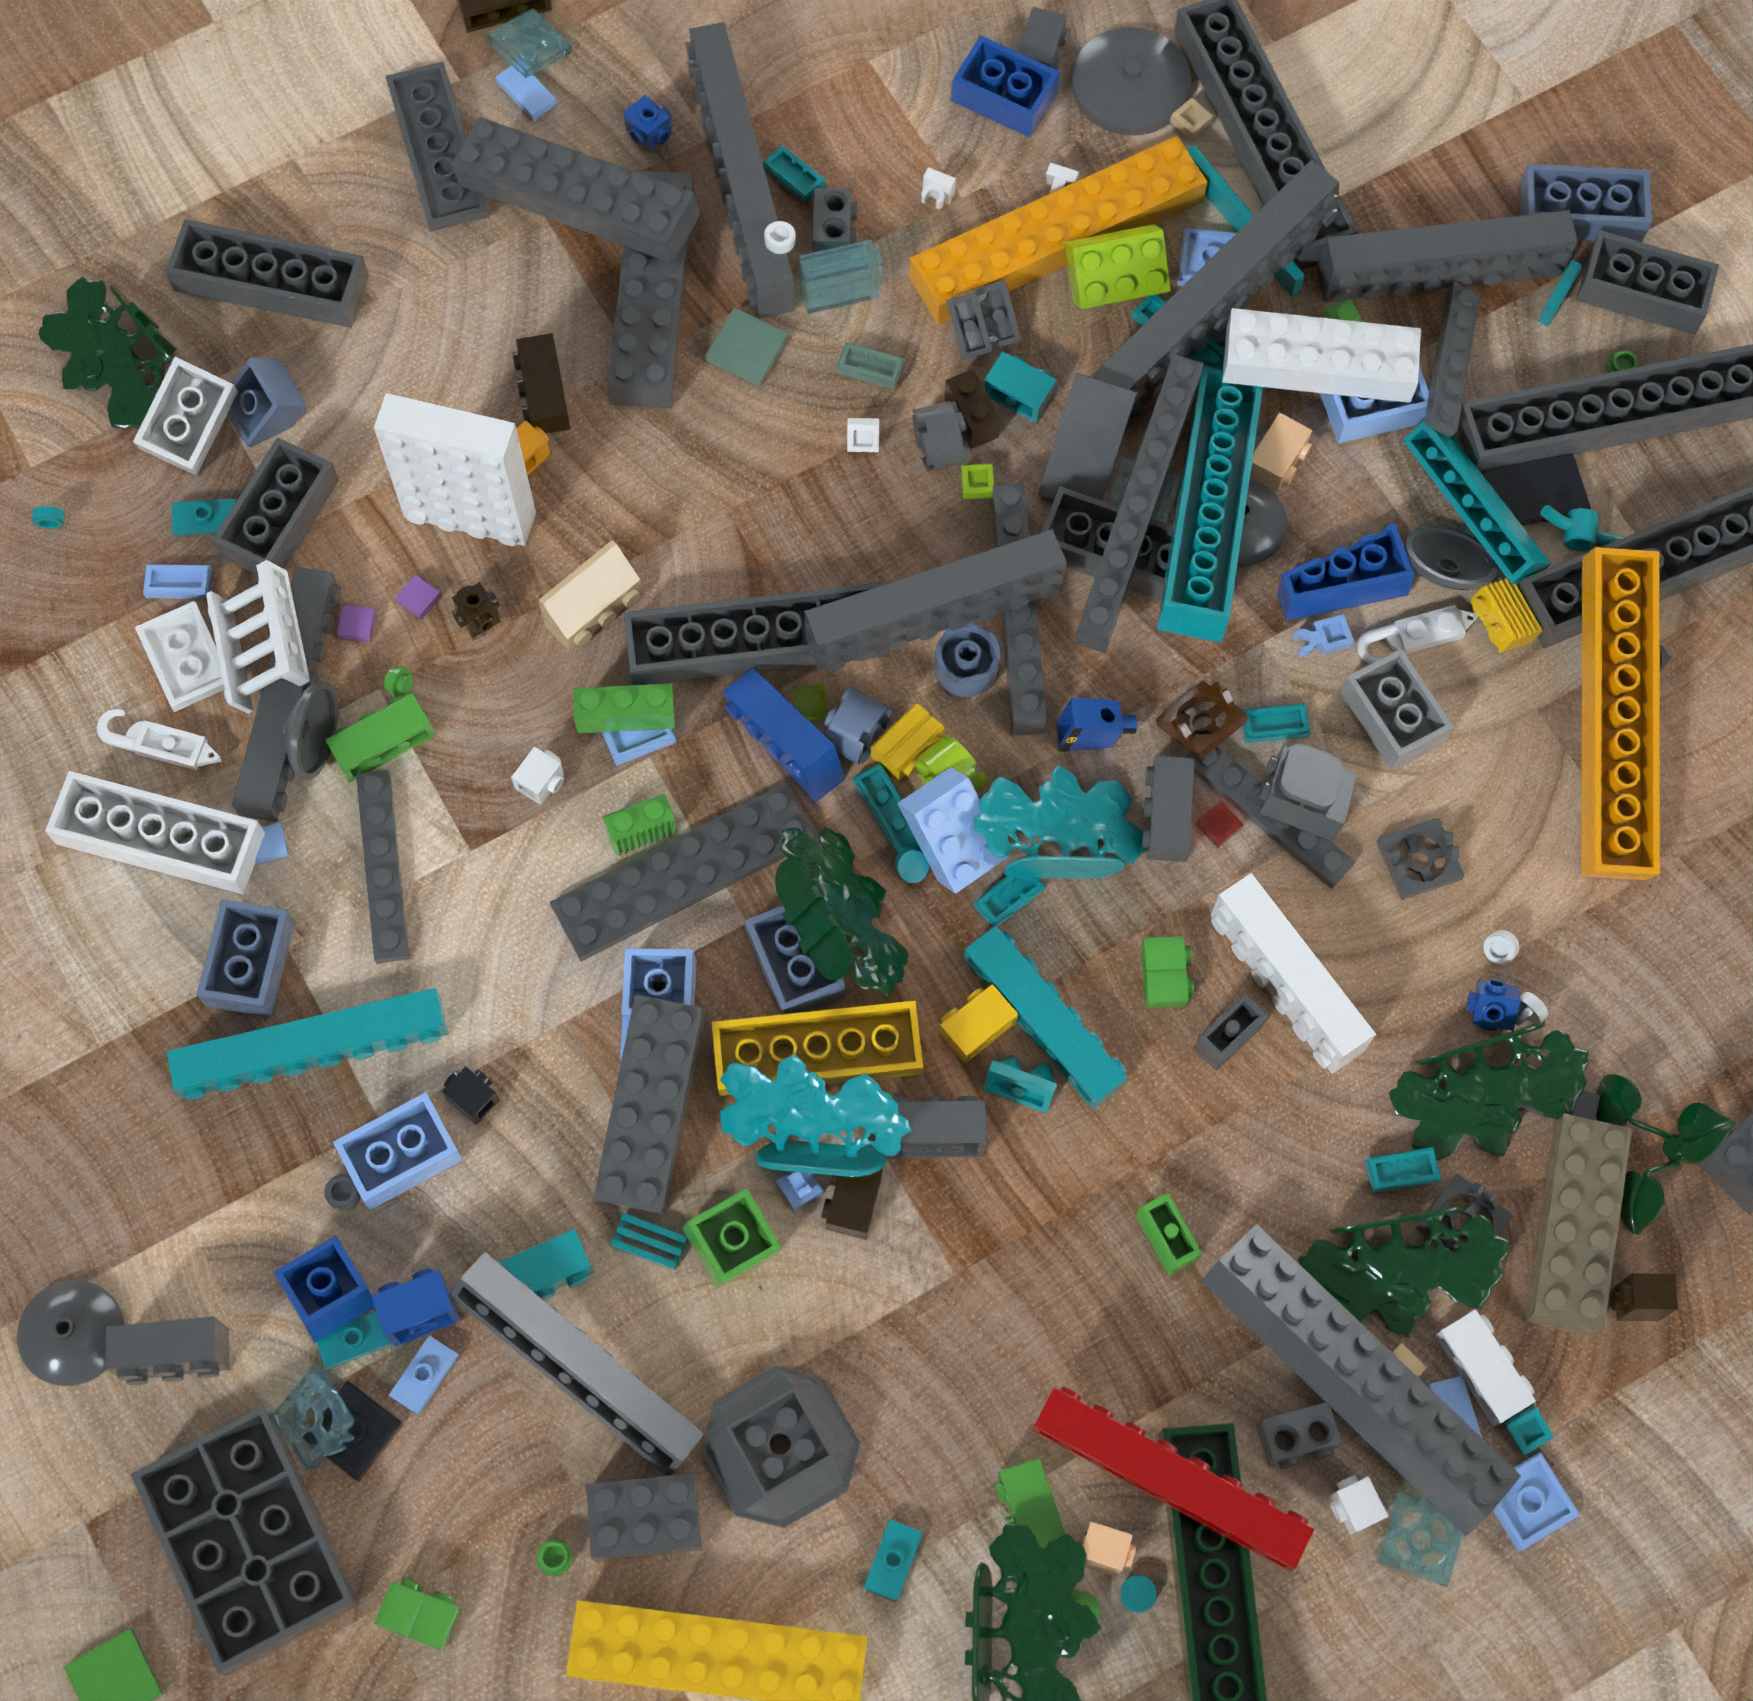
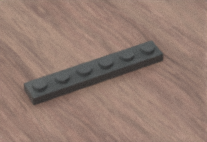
[1424,282,1480,438]
[1185,746,1355,889]
[356,770,410,964]

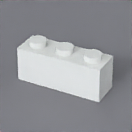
[1434,1309,1536,1427]

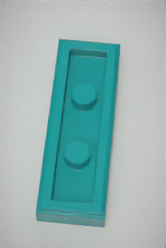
[852,762,922,855]

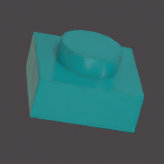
[1503,1404,1554,1456]

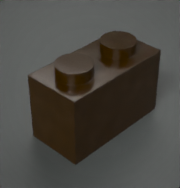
[944,369,1001,449]
[821,1168,883,1240]
[1610,1273,1678,1321]

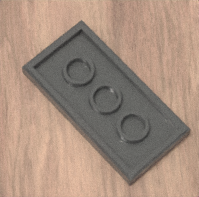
[1038,373,1138,501]

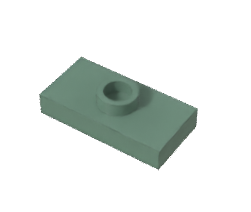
[836,342,905,390]

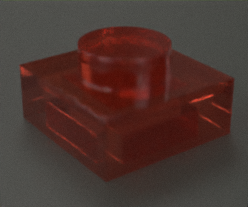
[1196,801,1244,848]

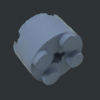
[934,622,1000,697]
[824,686,892,765]

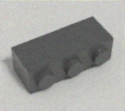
[1141,755,1195,862]

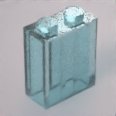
[799,239,884,314]

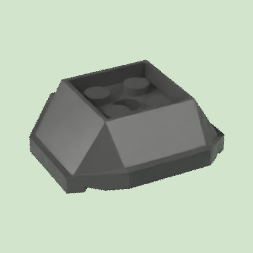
[701,1365,860,1529]

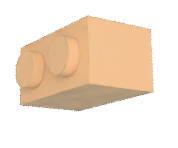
[1250,413,1313,493]
[1080,1521,1136,1577]

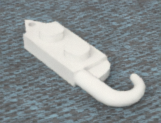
[1357,605,1478,664]
[96,709,222,771]

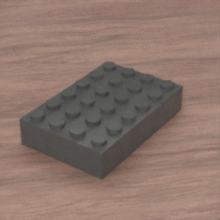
[131,1405,360,1676]

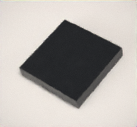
[302,1380,404,1482]

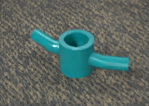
[1541,505,1624,551]

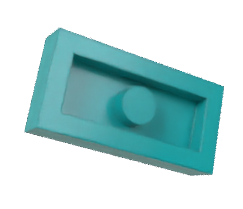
[983,1055,1057,1114]

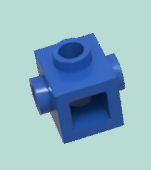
[623,94,672,151]
[1466,979,1521,1031]

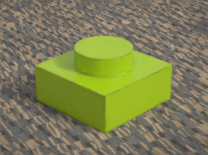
[961,464,994,499]

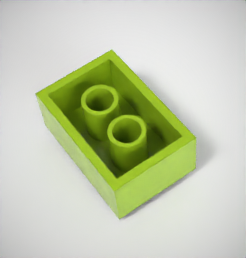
[1065,224,1171,309]

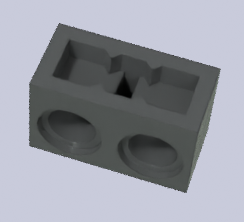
[812,188,857,258]
[1256,1402,1342,1470]

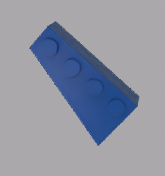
[1277,522,1415,621]
[723,668,845,803]

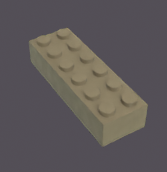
[1524,1114,1632,1337]

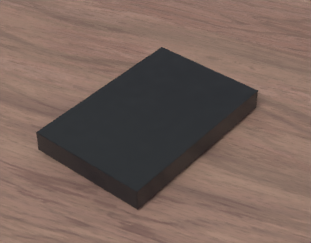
[1482,453,1591,526]

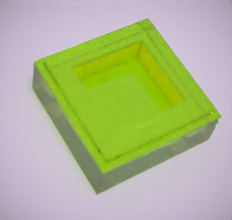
[792,684,827,720]

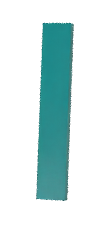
[1186,145,1305,297]

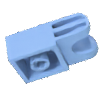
[620,948,697,1060]

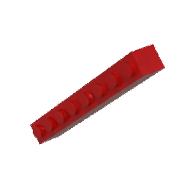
[1032,1387,1315,1572]

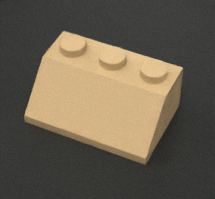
[538,540,642,652]

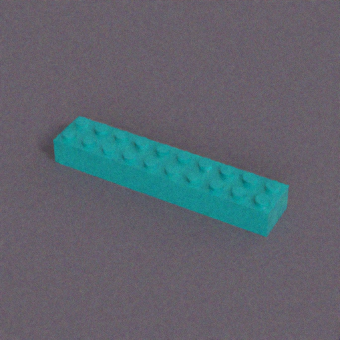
[1157,366,1263,643]

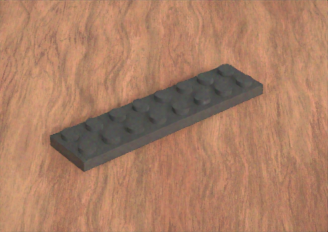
[550,783,816,962]

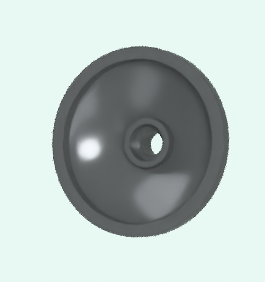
[1237,480,1287,566]
[1404,525,1499,591]
[283,681,338,780]
[17,1280,124,1386]

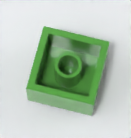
[682,1188,782,1289]

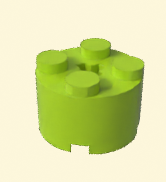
[914,733,989,793]

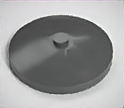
[1072,27,1191,136]

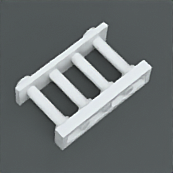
[206,560,310,714]

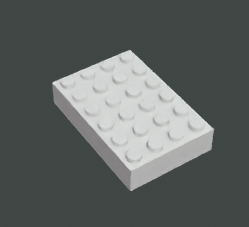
[374,393,536,546]

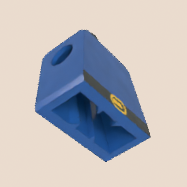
[1056,698,1137,752]

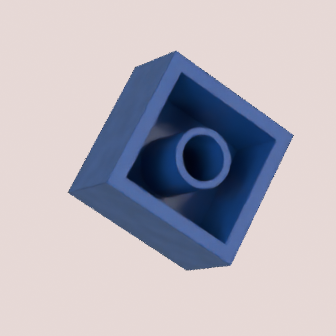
[274,1236,375,1343]
[371,1268,462,1347]

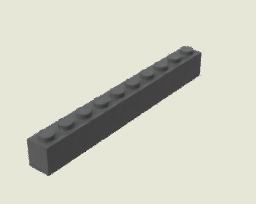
[1075,354,1204,654]

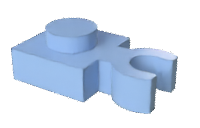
[1292,614,1354,657]

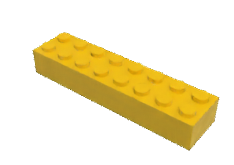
[566,1600,868,1701]

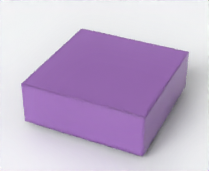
[395,575,442,620]
[337,605,376,642]

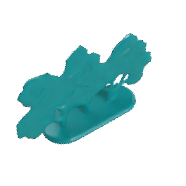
[973,764,1147,879]
[720,1054,912,1177]

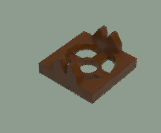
[1156,681,1249,760]

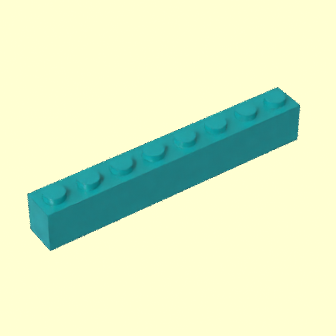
[167,988,448,1100]

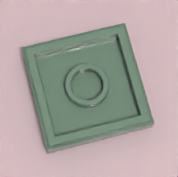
[705,308,789,386]

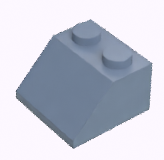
[228,357,308,447]

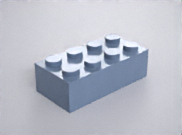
[1519,164,1652,242]

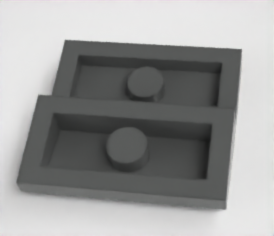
[946,279,1022,360]

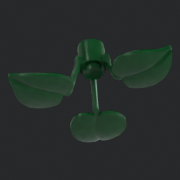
[1596,1074,1736,1235]

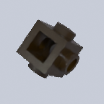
[451,582,500,638]

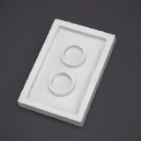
[135,601,225,712]

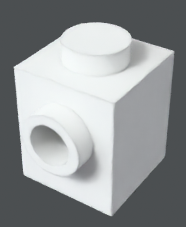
[511,747,564,806]
[1330,1475,1389,1535]

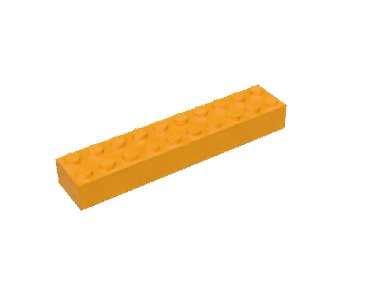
[909,136,1207,325]
[1581,547,1660,881]

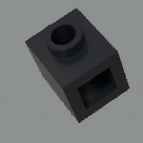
[442,1066,500,1125]

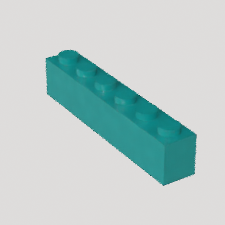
[1403,420,1551,584]
[964,925,1127,1111]

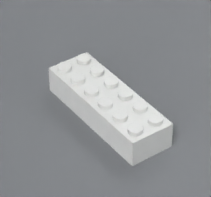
[1222,308,1421,403]
[45,771,265,895]
[1211,873,1376,1074]

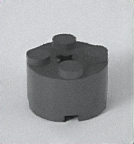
[912,401,971,472]

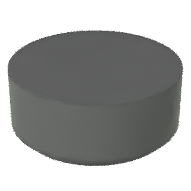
[324,1175,361,1211]

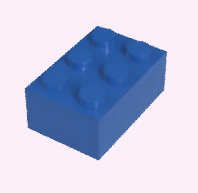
[951,35,1060,138]

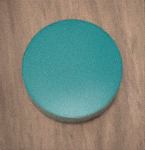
[31,506,65,529]
[894,849,929,883]
[1120,1575,1157,1613]

